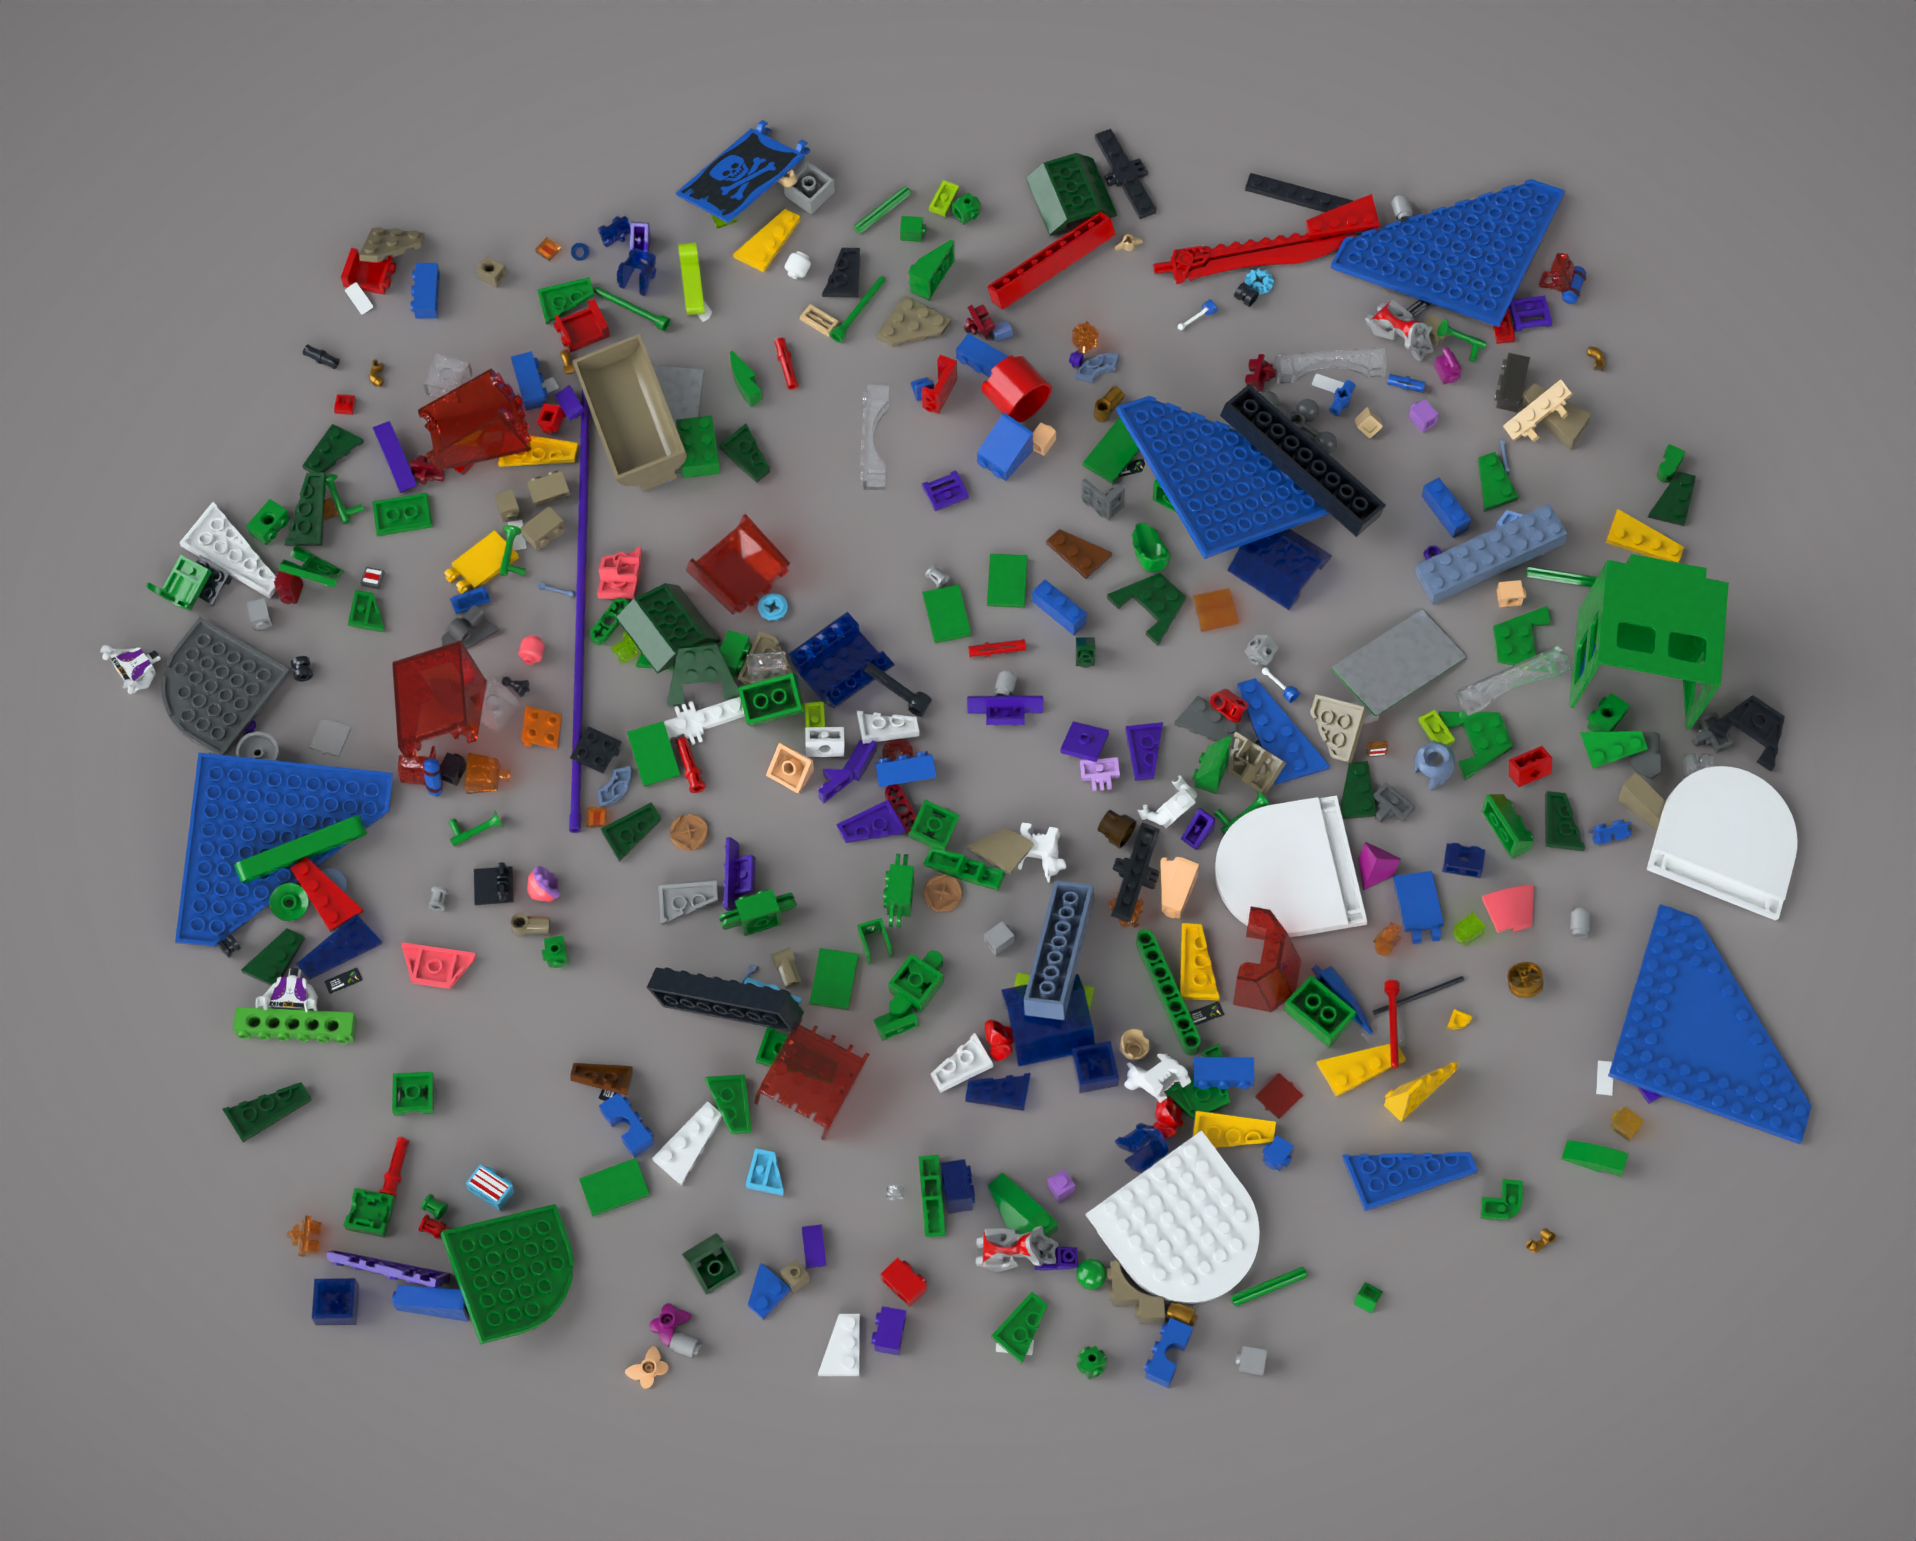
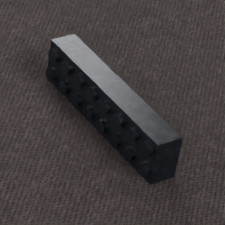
[646,967,804,1033]

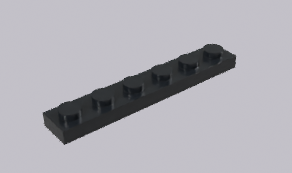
[1245,173,1353,212]

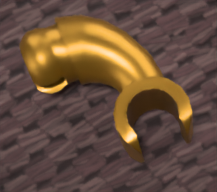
[1587,346,1605,372]
[560,350,574,375]
[369,359,384,387]
[1526,1229,1556,1253]

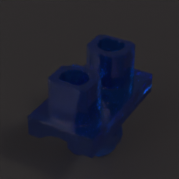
[598,216,630,248]

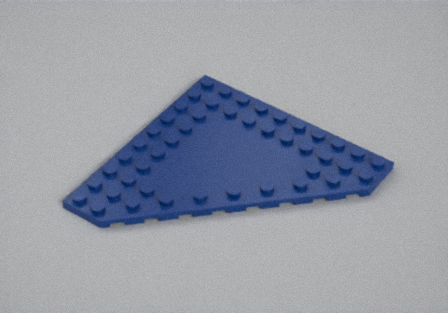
[1331,179,1565,327]
[1116,396,1330,559]
[175,752,393,947]
[1608,904,1812,1144]

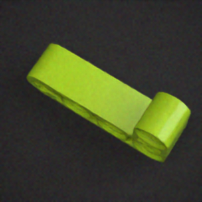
[678,242,705,315]

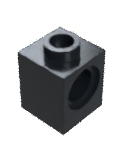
[440,752,467,786]

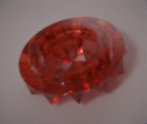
[882,739,913,760]

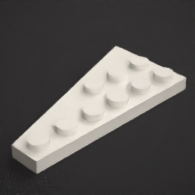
[179,502,276,598]

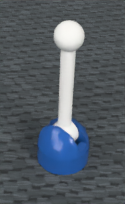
[1178,299,1218,330]
[1262,667,1300,703]

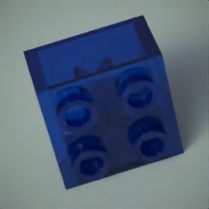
[1071,1041,1119,1093]
[941,1159,976,1214]
[312,1278,359,1325]

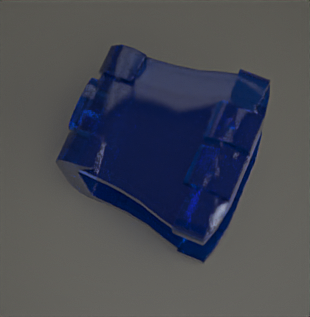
[617,248,656,296]
[1115,1123,1168,1174]

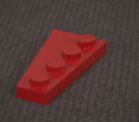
[1306,194,1380,239]
[290,857,364,932]

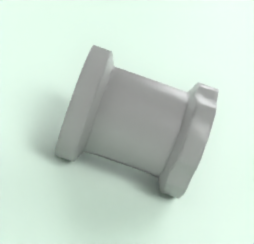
[925,564,950,588]
[428,886,449,911]

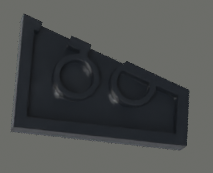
[822,248,860,297]

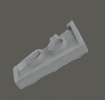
[658,881,718,925]

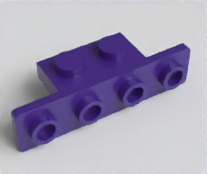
[967,696,1043,726]
[723,837,756,911]

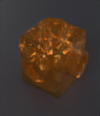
[1071,321,1098,354]

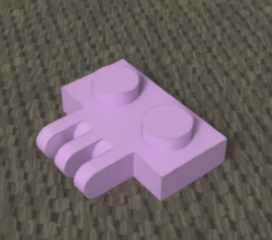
[1080,757,1120,791]

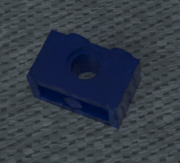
[1442,843,1485,878]

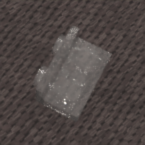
[747,651,787,683]

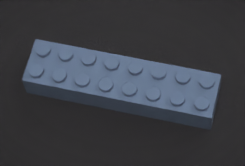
[1415,504,1567,605]
[1024,881,1094,1020]

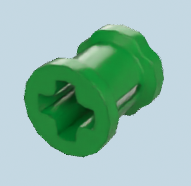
[421,1194,448,1220]

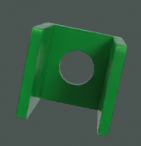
[857,918,892,964]

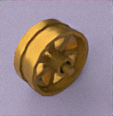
[1507,962,1544,998]

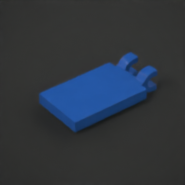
[1393,871,1444,944]

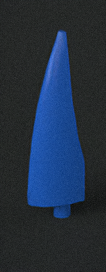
[1311,965,1373,1035]

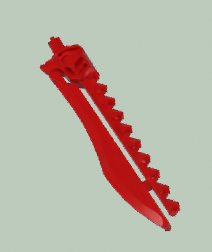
[1153,232,1355,285]

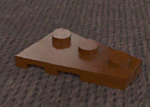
[1046,529,1112,579]
[570,1063,633,1095]

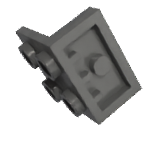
[1082,479,1125,521]

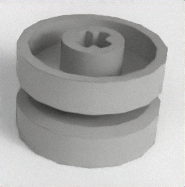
[236,731,281,761]

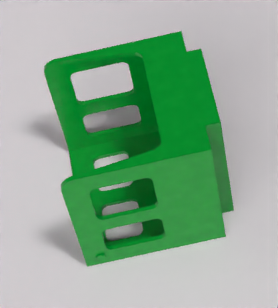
[1569,554,1729,730]

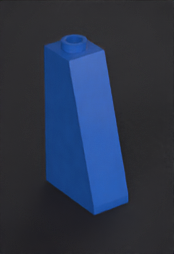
[392,1285,470,1322]

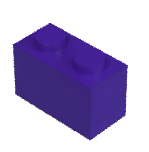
[871,1306,907,1355]

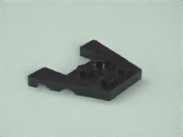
[1708,695,1785,771]

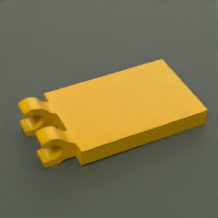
[444,530,519,594]

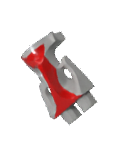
[1365,300,1434,362]
[976,1226,1058,1272]

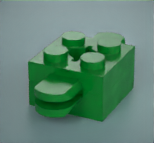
[883,853,914,928]
[719,889,797,936]
[888,950,944,1018]

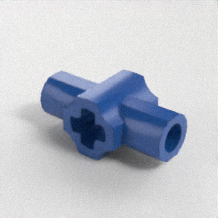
[1329,380,1356,416]

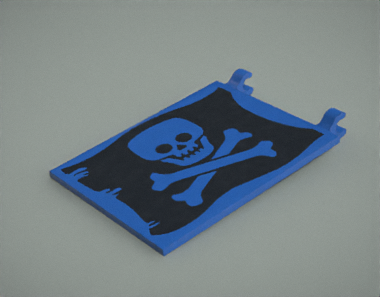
[676,120,811,223]

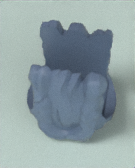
[1414,740,1455,790]

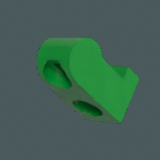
[1657,444,1686,482]

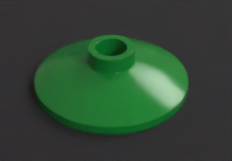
[269,883,309,921]

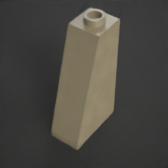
[1522,383,1591,450]
[1618,772,1666,831]

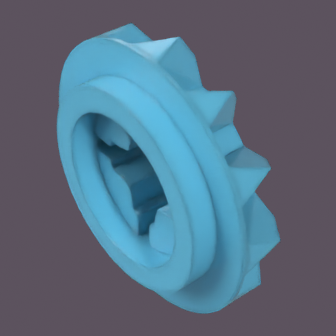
[1245,268,1274,295]
[758,593,788,621]

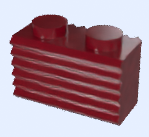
[273,571,304,604]

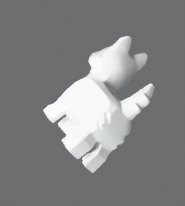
[1017,823,1066,883]
[1124,1054,1191,1103]

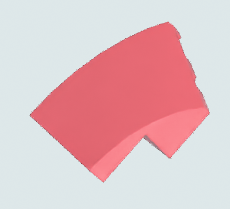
[597,547,642,599]
[1482,885,1534,933]

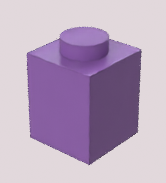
[1409,399,1439,433]
[1047,1169,1075,1203]

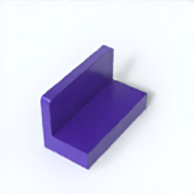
[842,740,877,781]

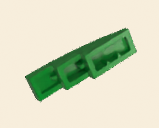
[924,848,1006,891]
[918,1155,945,1237]

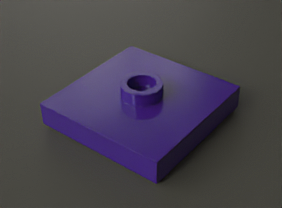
[1060,721,1109,762]

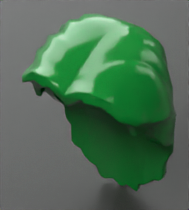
[1131,522,1171,572]

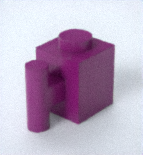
[1434,347,1462,384]

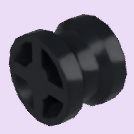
[217,933,241,958]

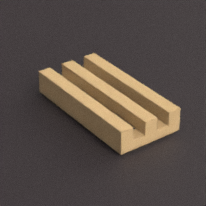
[800,304,840,337]

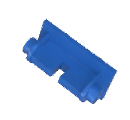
[450,586,491,614]
[1589,819,1632,845]

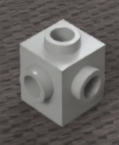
[1245,635,1279,665]

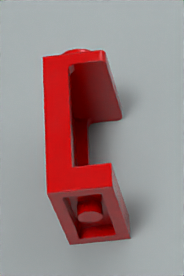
[341,248,396,295]
[553,299,610,353]
[922,354,957,414]

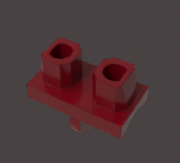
[964,304,996,339]
[1245,354,1277,392]
[410,455,445,485]

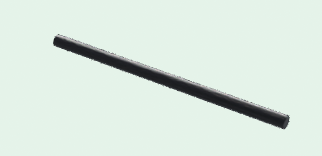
[1372,976,1464,1015]

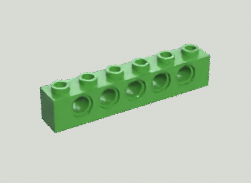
[233,1007,357,1044]

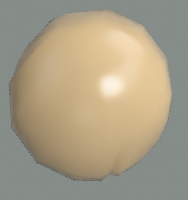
[1119,1028,1149,1061]

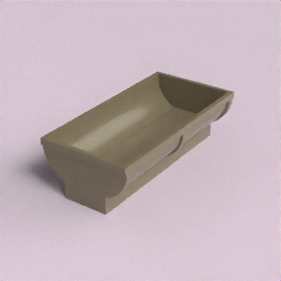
[572,334,687,491]

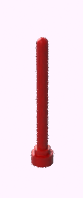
[1384,980,1400,1069]

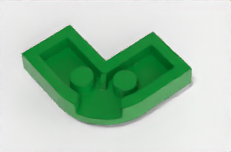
[1480,1179,1523,1220]

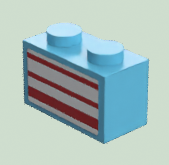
[466,1164,515,1211]

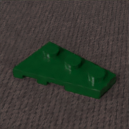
[719,423,770,483]

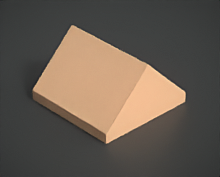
[766,742,814,793]

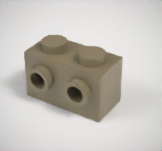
[527,470,571,507]
[521,506,565,551]

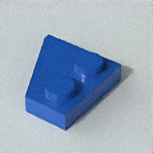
[748,1263,791,1320]

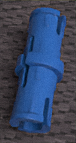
[1387,373,1426,393]

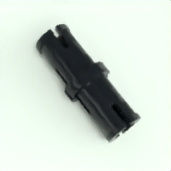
[303,344,340,369]

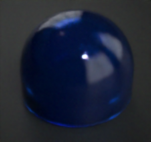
[571,243,590,261]

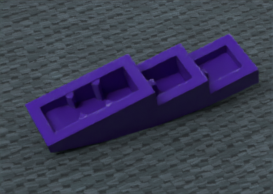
[372,421,417,493]

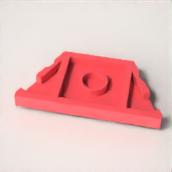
[401,942,477,989]

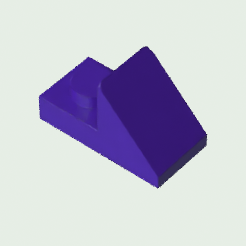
[818,769,853,803]

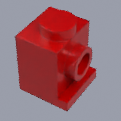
[537,403,566,434]

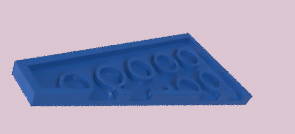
[1237,678,1330,785]
[1342,1152,1478,1211]

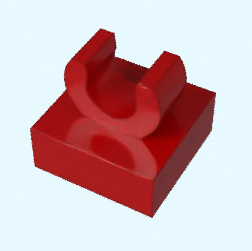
[334,394,356,415]

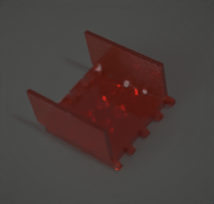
[754,1018,870,1141]

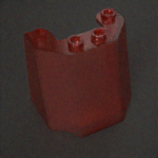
[686,514,791,615]
[1233,906,1301,1012]

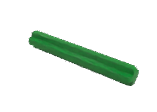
[854,186,911,234]
[1526,566,1597,587]
[1231,1267,1307,1306]

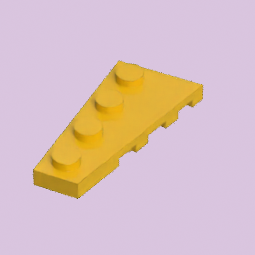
[733,209,801,272]
[498,432,579,467]
[1606,509,1684,563]
[1180,923,1219,1001]
[1316,1044,1406,1097]
[1192,1111,1276,1148]

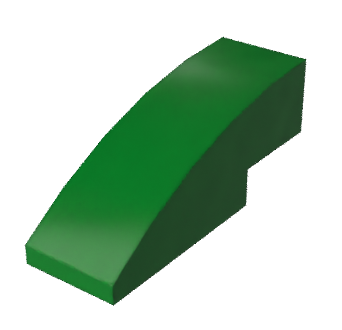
[730,350,762,407]
[1561,1140,1628,1177]

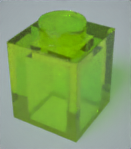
[1453,912,1486,947]

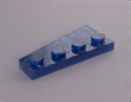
[296,914,383,980]

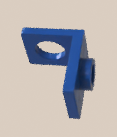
[910,377,934,401]

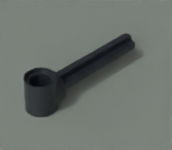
[864,663,932,717]

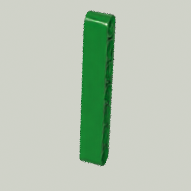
[234,815,367,883]
[1136,929,1201,1055]

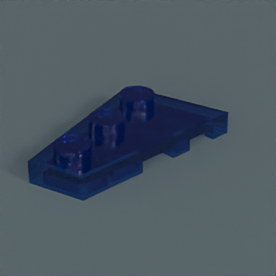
[965,1073,1031,1111]

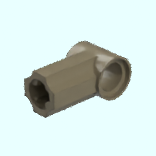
[511,913,550,936]
[771,948,801,989]

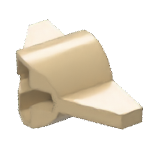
[1115,234,1143,251]

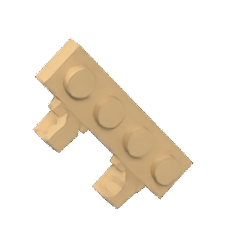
[1503,379,1573,442]

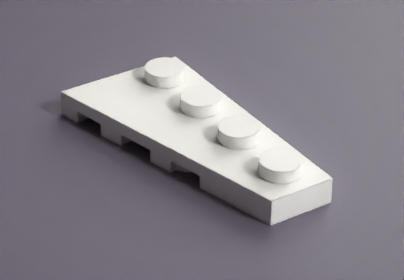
[652,1101,722,1186]

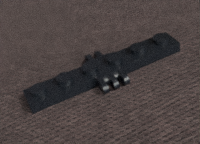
[1095,128,1156,219]
[1111,822,1160,923]

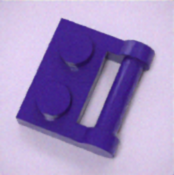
[1510,295,1552,332]
[922,470,969,511]

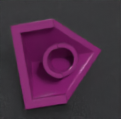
[1358,842,1401,890]

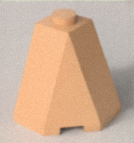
[1160,857,1199,919]

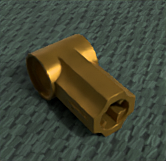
[1094,386,1125,422]

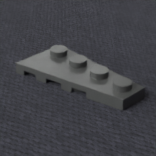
[1175,696,1259,749]

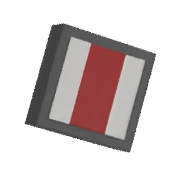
[360,567,385,589]

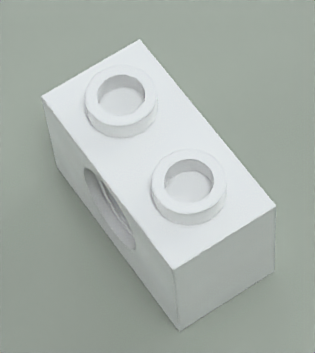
[805,727,844,757]

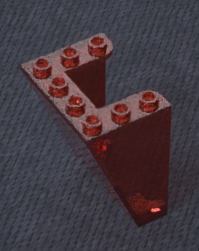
[418,368,532,471]
[392,641,487,762]

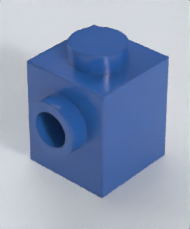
[1262,1135,1294,1171]

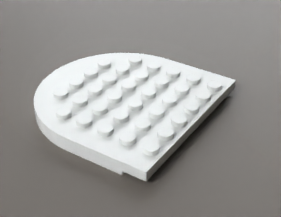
[1647,766,1798,921]
[1215,795,1367,937]
[1086,1130,1260,1304]

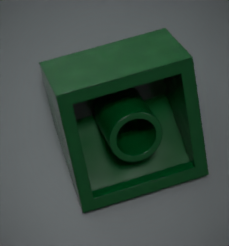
[682,1233,741,1295]

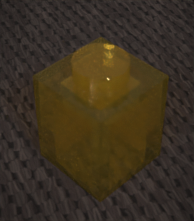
[1610,1106,1644,1142]

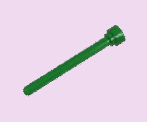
[830,276,885,343]
[594,287,671,331]

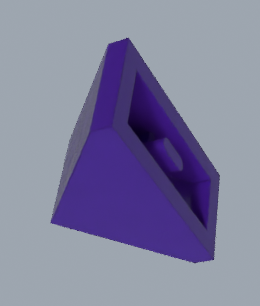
[630,222,651,259]
[1181,808,1215,850]

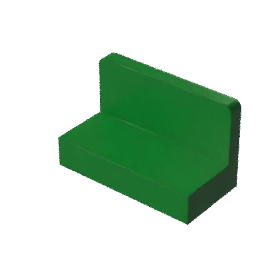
[874,1007,919,1041]

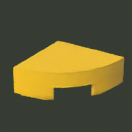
[1447,1009,1473,1030]

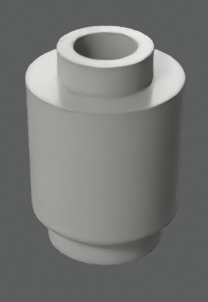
[1391,195,1413,222]
[994,670,1017,696]
[1570,908,1591,938]
[670,1332,702,1358]

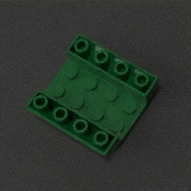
[1026,153,1117,236]
[616,583,721,674]

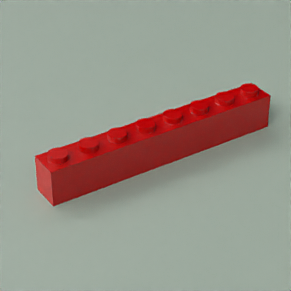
[987,212,1116,310]

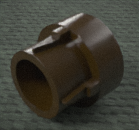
[1097,809,1137,849]

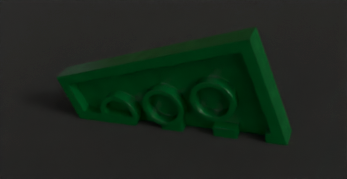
[284,472,327,546]
[222,1082,312,1143]

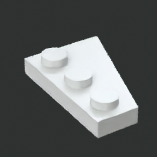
[931,1033,993,1093]
[818,1314,860,1376]

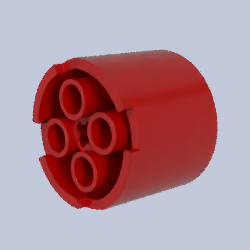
[981,354,1052,423]

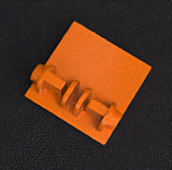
[521,706,562,749]

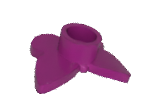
[649,1303,692,1346]

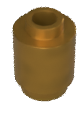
[1166,1302,1198,1326]

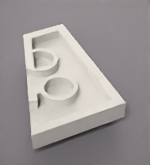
[857,711,919,744]

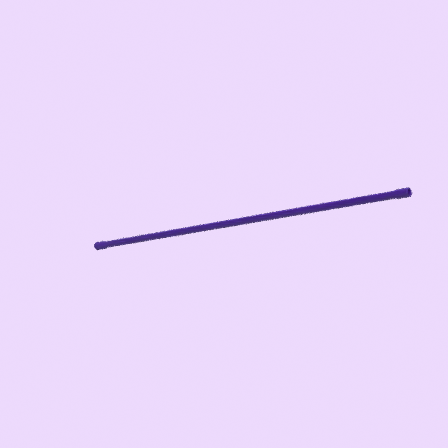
[569,389,590,833]

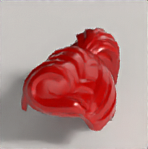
[984,1019,1016,1061]
[1152,1095,1183,1139]

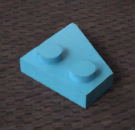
[745,1148,784,1196]

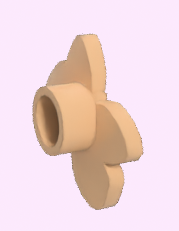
[625,1346,669,1389]

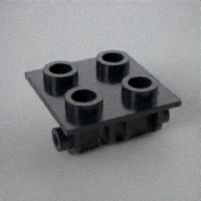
[196,555,232,605]
[570,726,622,774]
[474,862,514,905]

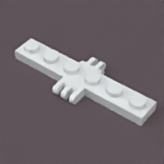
[664,697,745,745]

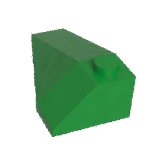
[988,1172,1058,1238]

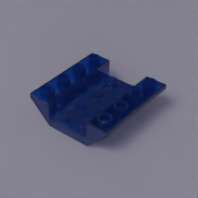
[1228,529,1332,610]
[788,612,895,709]
[1001,974,1096,1067]

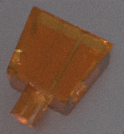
[464,753,510,794]

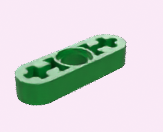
[590,598,629,645]

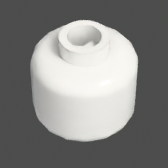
[785,251,811,279]

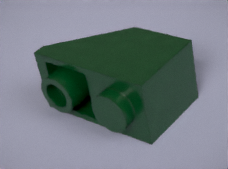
[1075,637,1095,668]

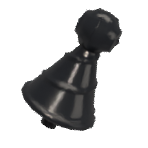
[501,676,530,697]

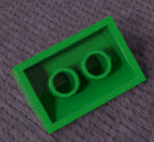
[1482,794,1534,859]

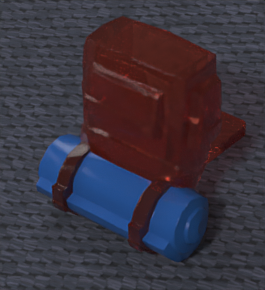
[1539,253,1587,304]
[398,746,443,797]

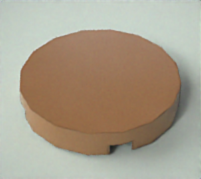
[670,814,708,851]
[923,874,962,913]

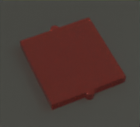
[1255,1073,1303,1119]

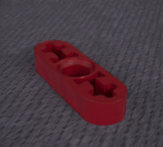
[885,784,917,835]

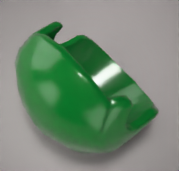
[1076,1258,1107,1290]

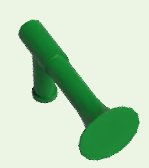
[1437,319,1486,362]
[326,474,364,524]
[499,525,526,576]
[1214,792,1270,835]
[448,811,504,846]

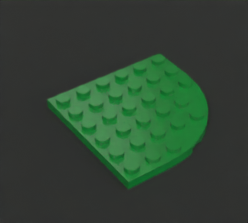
[441,1204,574,1345]

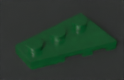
[302,424,364,473]
[1648,472,1696,526]
[1340,761,1377,819]
[1545,791,1585,851]
[601,802,661,862]
[241,928,305,986]

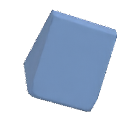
[991,321,1013,342]

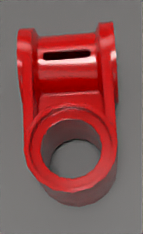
[1210,689,1249,723]

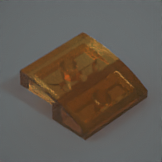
[1192,588,1239,632]

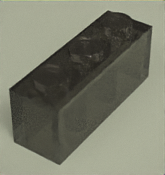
[1494,353,1530,413]

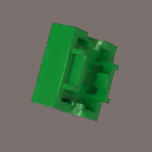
[908,800,960,850]
[392,1072,435,1116]
[344,1188,396,1238]

